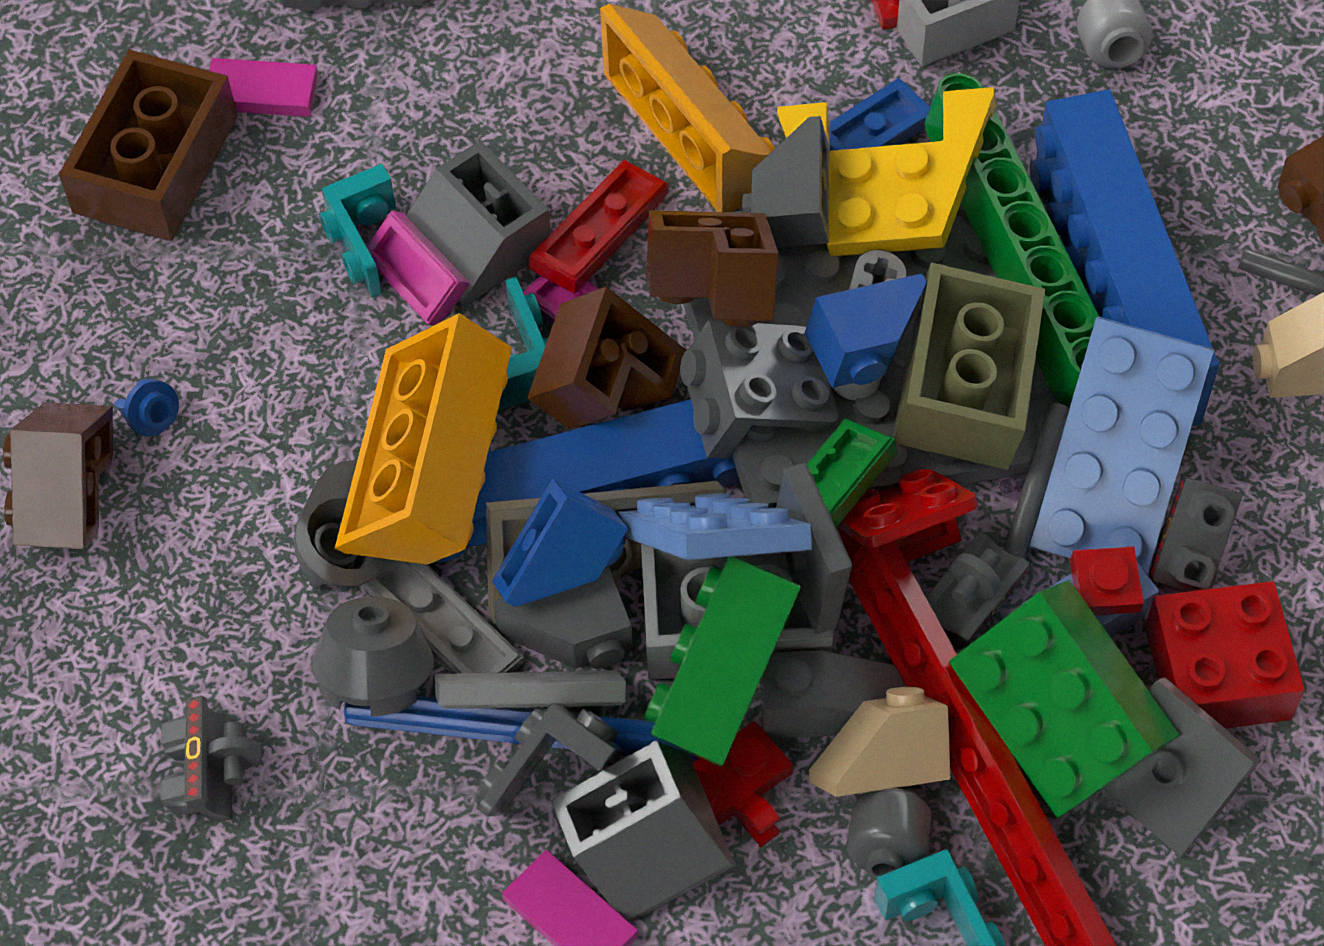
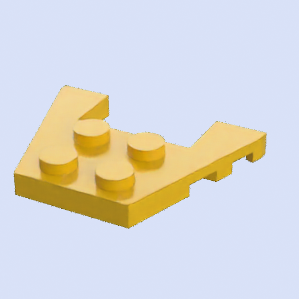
[777,87,996,256]

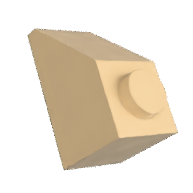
[1253,292,1324,398]
[809,687,950,797]

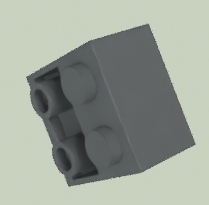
[406,140,551,307]
[551,740,736,922]

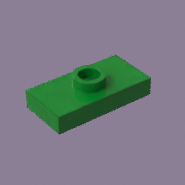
[806,419,897,528]

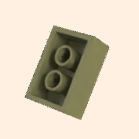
[893,262,1045,470]

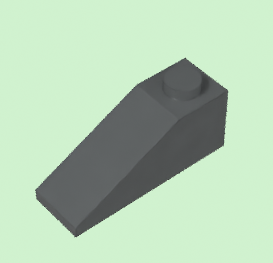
[760,651,906,738]

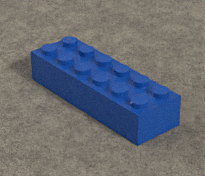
[1029,89,1219,426]

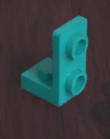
[319,163,396,298]
[498,277,548,410]
[874,849,1005,946]

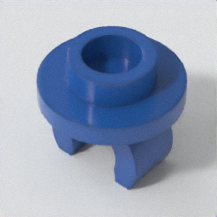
[115,379,179,437]

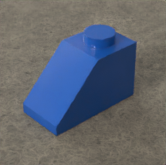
[804,274,927,388]
[492,478,628,607]

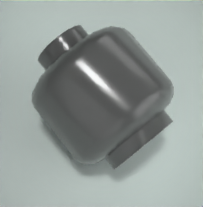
[847,786,933,880]

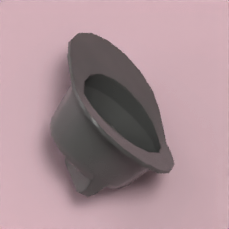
[294,460,385,588]

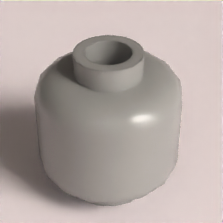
[1076,0,1153,69]

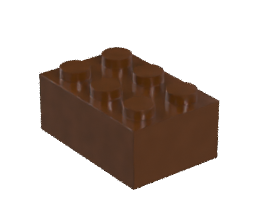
[59,49,238,241]

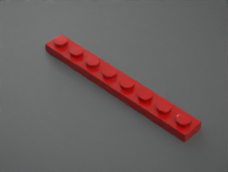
[849,541,1116,946]

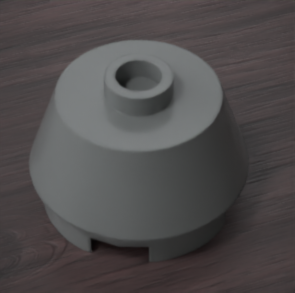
[311,597,434,716]

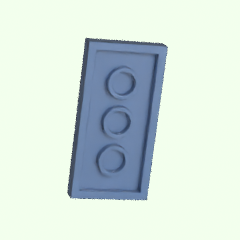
[1030,316,1215,575]
[619,493,812,560]

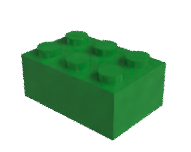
[644,556,801,767]
[948,580,1180,818]

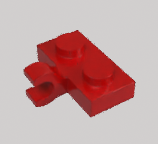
[692,720,793,848]

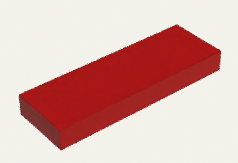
[529,160,669,294]

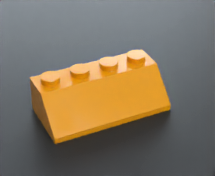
[600,4,775,212]
[335,313,512,565]

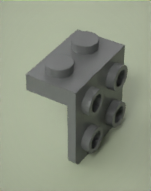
[680,320,838,459]
[477,704,625,817]

